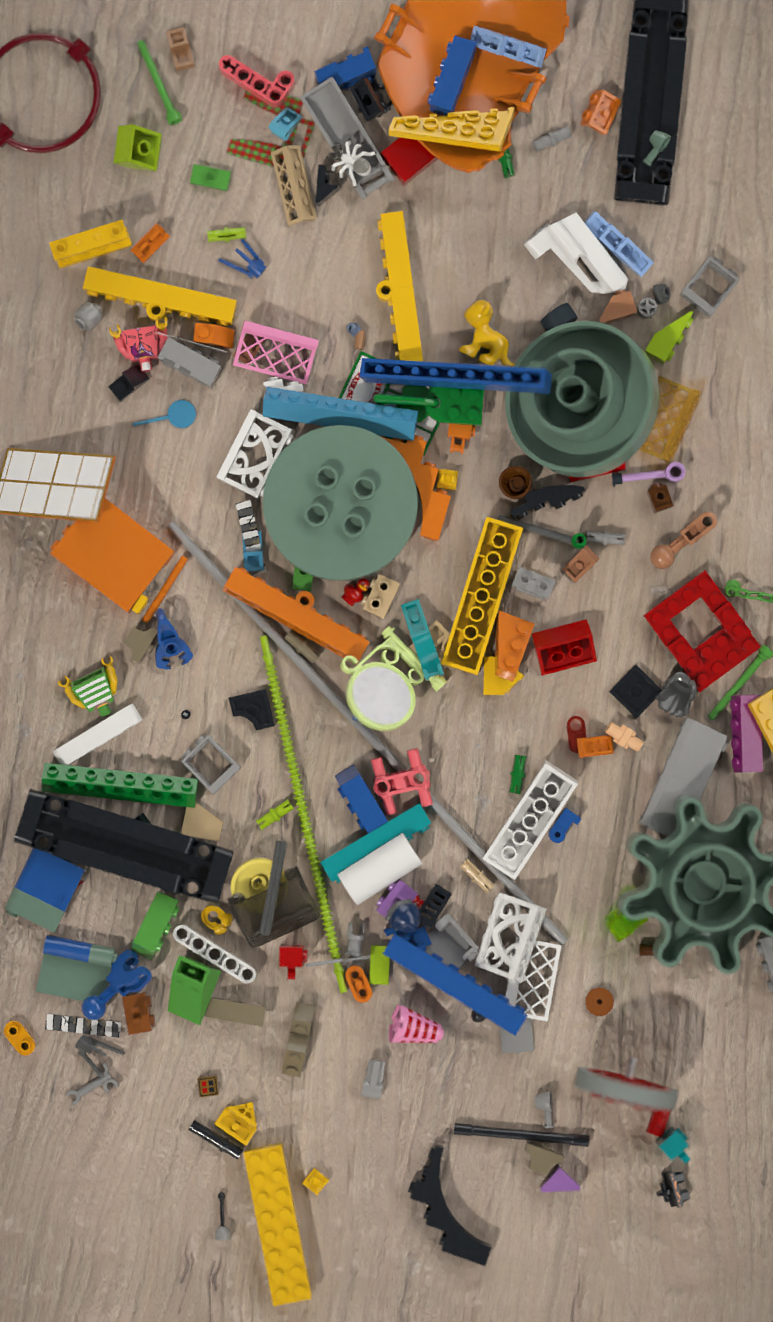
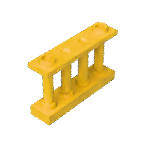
[49,219,132,269]

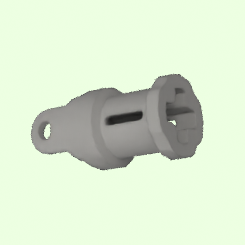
[345,922,365,957]

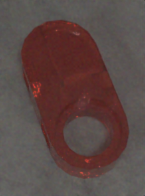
[566,716,586,754]

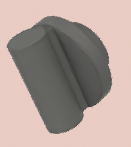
[653,284,671,305]

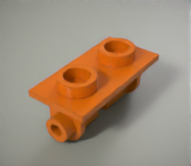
[130,223,170,264]

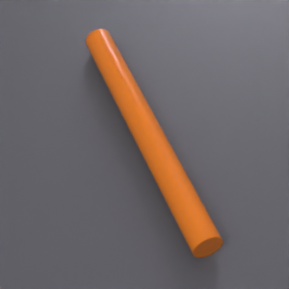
[142,555,188,624]

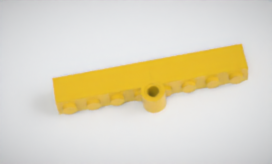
[376,211,423,362]
[83,266,238,327]

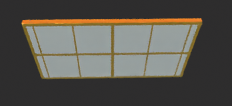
[0,448,116,522]

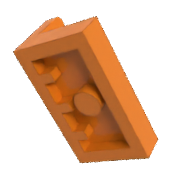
[580,90,622,135]

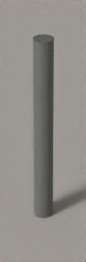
[497,515,572,543]

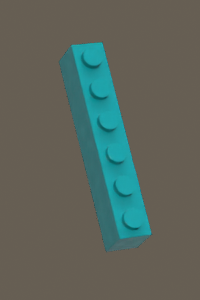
[320,803,431,883]

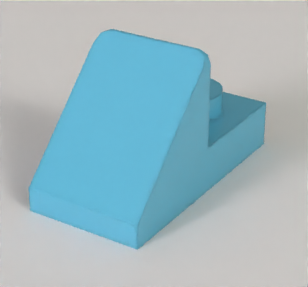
[268,107,302,141]

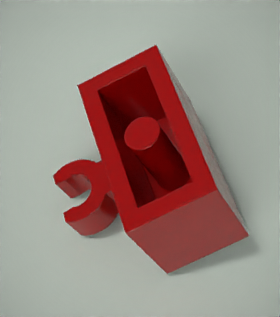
[279,945,308,980]

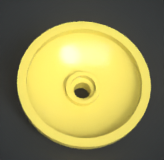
[230,858,288,913]

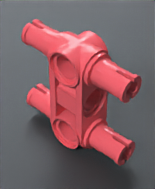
[371,748,433,815]

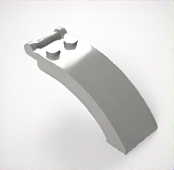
[300,77,395,200]

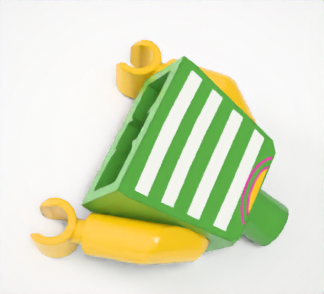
[58,656,118,716]

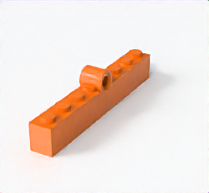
[223,567,369,665]

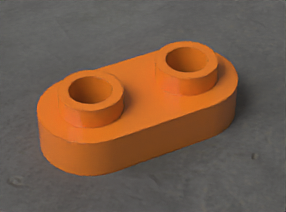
[345,965,372,1003]

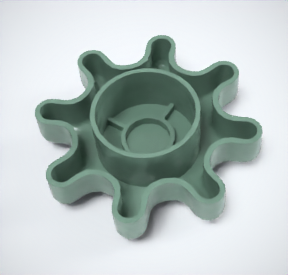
[617,795,773,974]

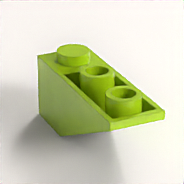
[645,311,694,365]

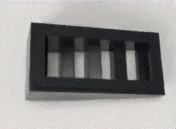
[420,884,452,929]

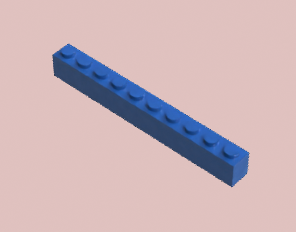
[359,358,552,394]

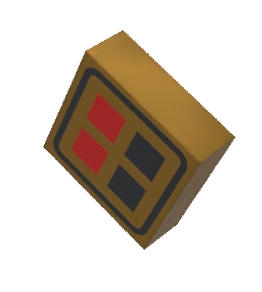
[197,1075,219,1098]

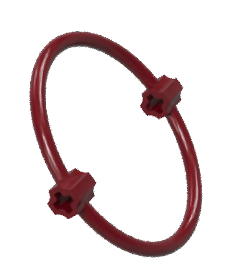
[0,33,101,153]

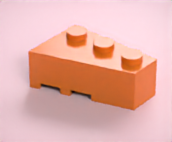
[495,610,535,682]

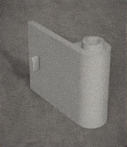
[426,914,480,968]

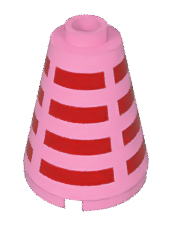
[388,1004,444,1043]

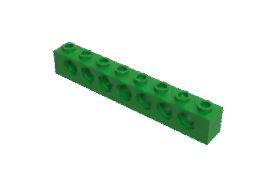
[42,763,198,808]

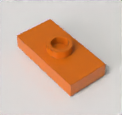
[577,735,614,758]

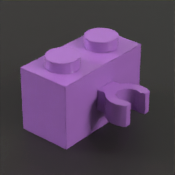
[376,880,418,918]

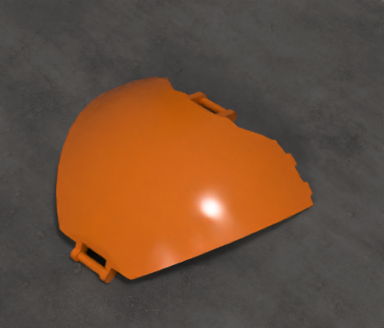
[374,0,570,173]

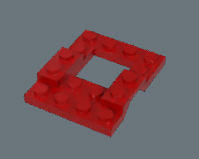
[643,570,761,693]

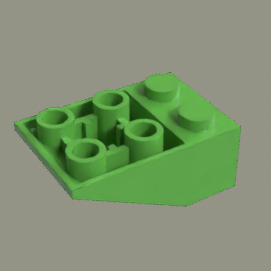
[168,955,221,1025]

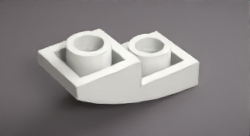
[263,377,304,393]

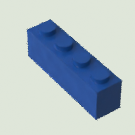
[427,36,476,116]

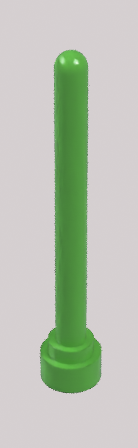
[137,40,183,126]
[708,644,773,720]

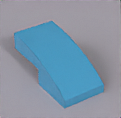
[242,531,264,571]

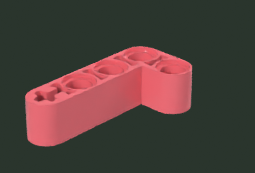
[219,55,295,108]

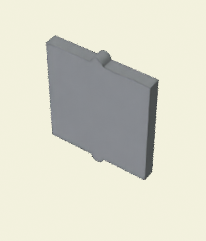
[500,1018,534,1054]

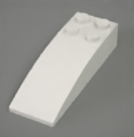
[482,760,578,880]

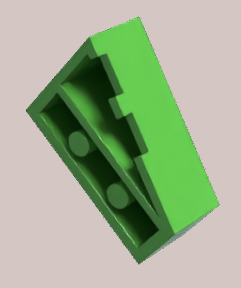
[132,891,180,961]

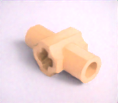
[605,722,644,752]

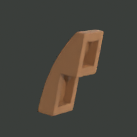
[166,27,195,71]

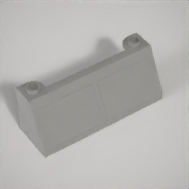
[638,717,729,837]

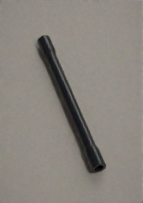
[454,1123,589,1147]

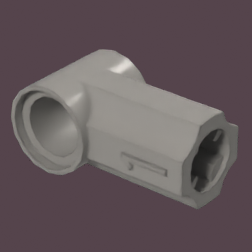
[361,1059,385,1099]

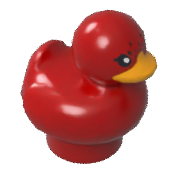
[341,578,370,607]

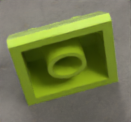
[113,124,162,171]

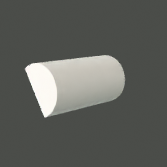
[337,833,422,905]

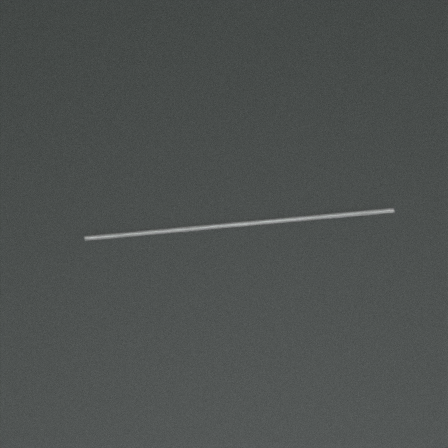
[167,521,568,946]

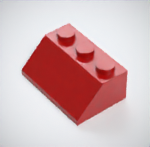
[531,619,597,676]

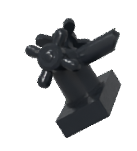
[350,78,393,122]

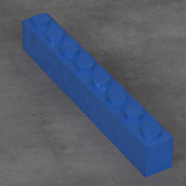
[383,933,528,1036]

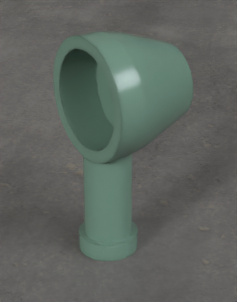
[643,131,671,166]

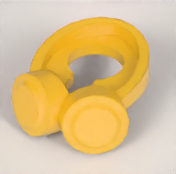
[201,905,232,935]

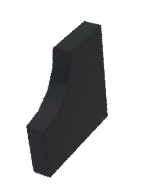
[229,689,275,731]

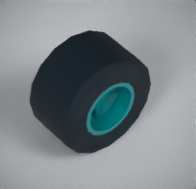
[540,303,578,332]

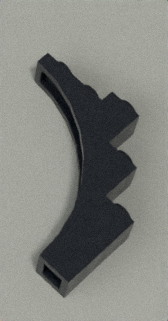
[408,1143,492,1266]

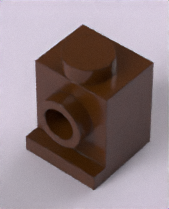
[647,482,674,513]

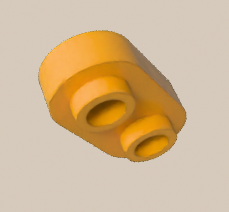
[4,1020,36,1056]

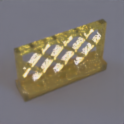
[639,376,702,464]

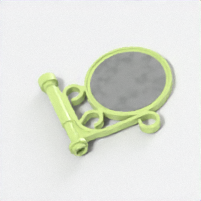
[340,626,447,731]

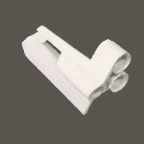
[523,213,628,294]

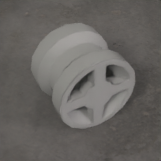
[637,298,657,319]

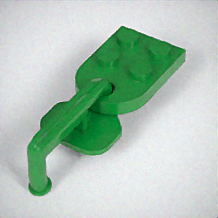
[373,385,484,426]

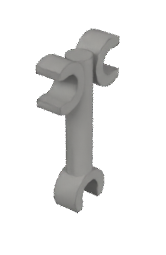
[66,1063,119,1105]

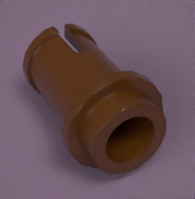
[640,944,654,956]

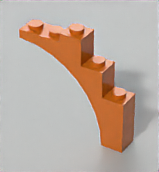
[379,435,451,542]

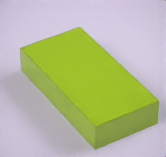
[369,945,390,985]

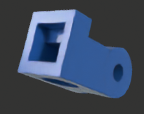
[549,807,581,843]

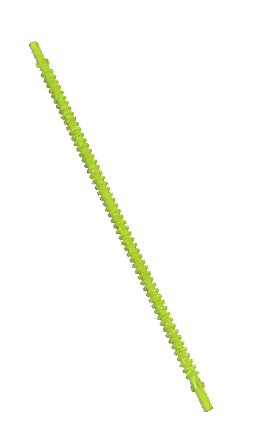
[260,635,348,993]

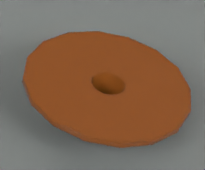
[585,987,614,1016]

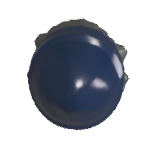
[385,899,421,933]

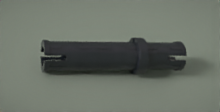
[188,1119,244,1160]

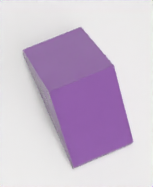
[540,1165,580,1192]

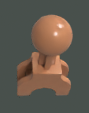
[650,512,717,569]

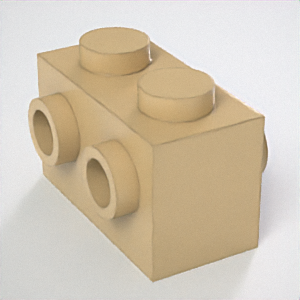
[361,574,400,619]

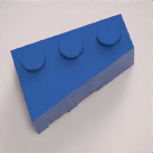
[314,46,376,91]
[335,764,388,833]

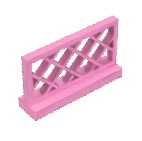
[233,320,319,385]

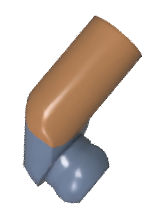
[347,323,365,350]

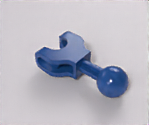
[81,950,152,1020]

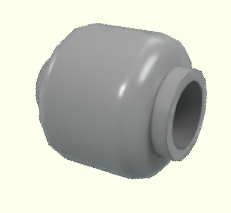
[74,302,103,330]

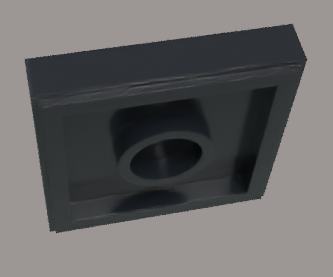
[609,664,662,719]

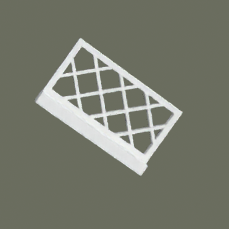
[504,936,561,1022]

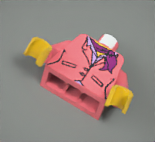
[109,317,168,372]

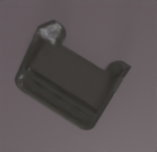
[227,867,320,947]

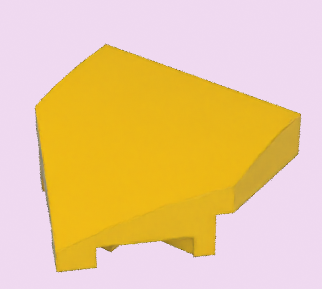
[483,656,525,695]
[214,1102,257,1146]

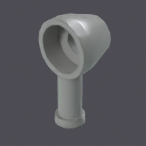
[535,1091,554,1128]

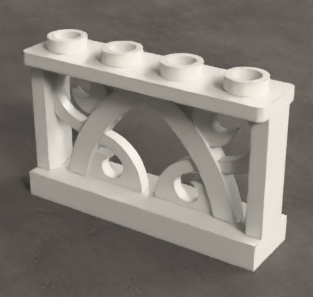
[216,409,294,499]
[475,893,546,982]

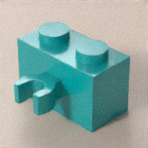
[655,1126,691,1164]

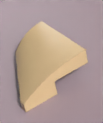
[181,802,223,841]

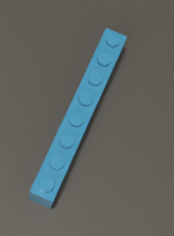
[263,387,418,441]

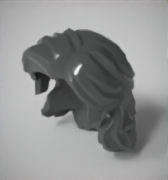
[655,672,697,718]

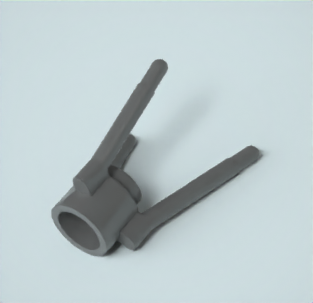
[75,1035,125,1077]

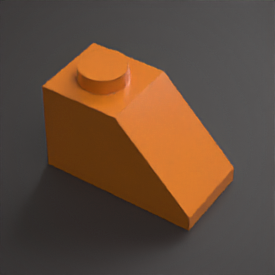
[193,323,235,349]

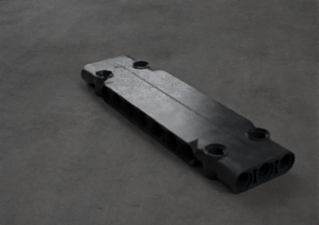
[614,0,689,205]
[14,789,234,905]

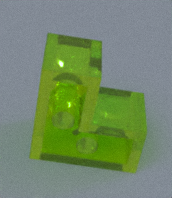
[603,910,649,943]

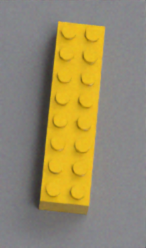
[441,516,523,676]
[243,1142,312,1307]

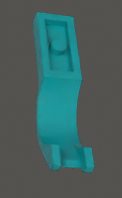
[401,599,444,681]

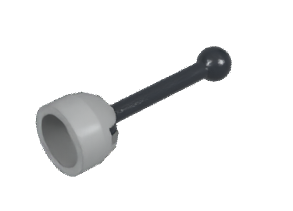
[215,1192,231,1240]

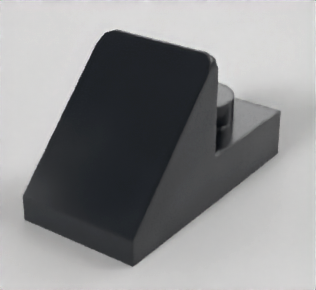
[315,164,340,206]
[108,364,150,403]

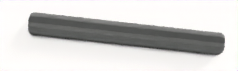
[260,840,287,935]

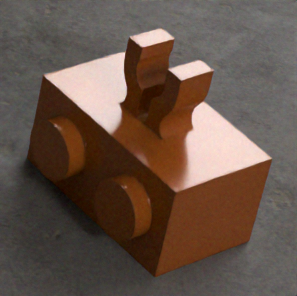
[122,992,156,1035]

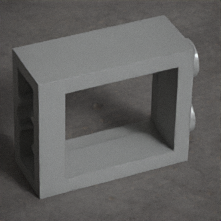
[680,256,740,318]
[511,567,556,602]
[181,734,242,794]

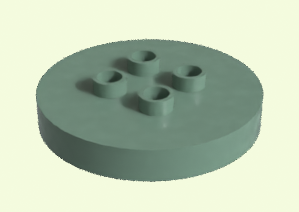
[505,321,660,477]
[263,425,418,581]

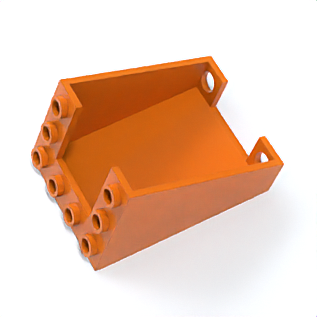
[50,498,176,614]

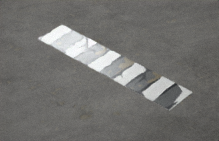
[235,500,267,576]
[45,1014,121,1038]

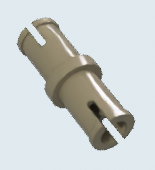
[284,630,321,664]

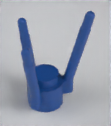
[218,239,267,279]

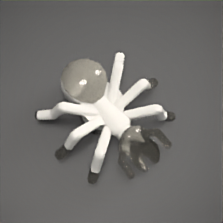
[326,139,376,188]

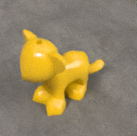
[458,300,515,367]

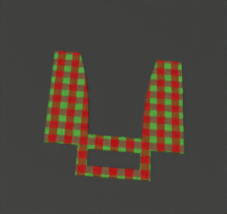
[227,86,315,167]

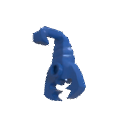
[155,608,193,670]

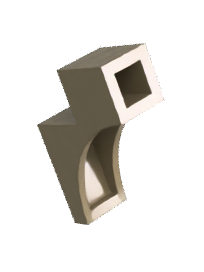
[282,1002,315,1077]

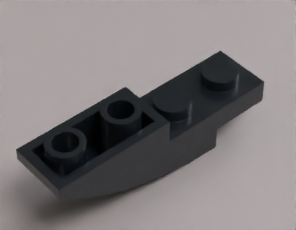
[509,485,585,520]

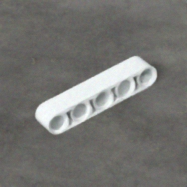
[53,704,143,765]
[173,924,257,983]

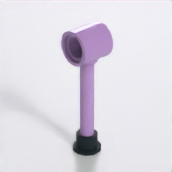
[611,462,686,487]

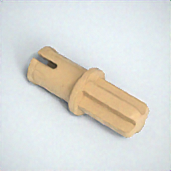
[460,859,494,893]

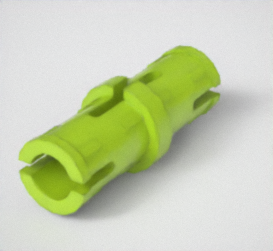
[207,226,246,243]
[255,799,294,831]

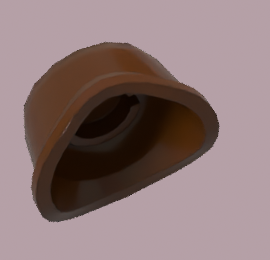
[499,466,532,499]

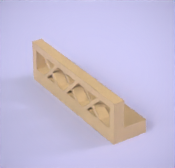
[271,145,317,226]

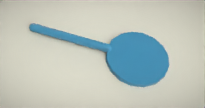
[132,400,196,428]

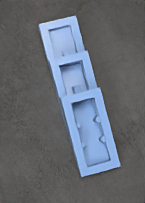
[470,26,547,67]
[584,211,654,277]

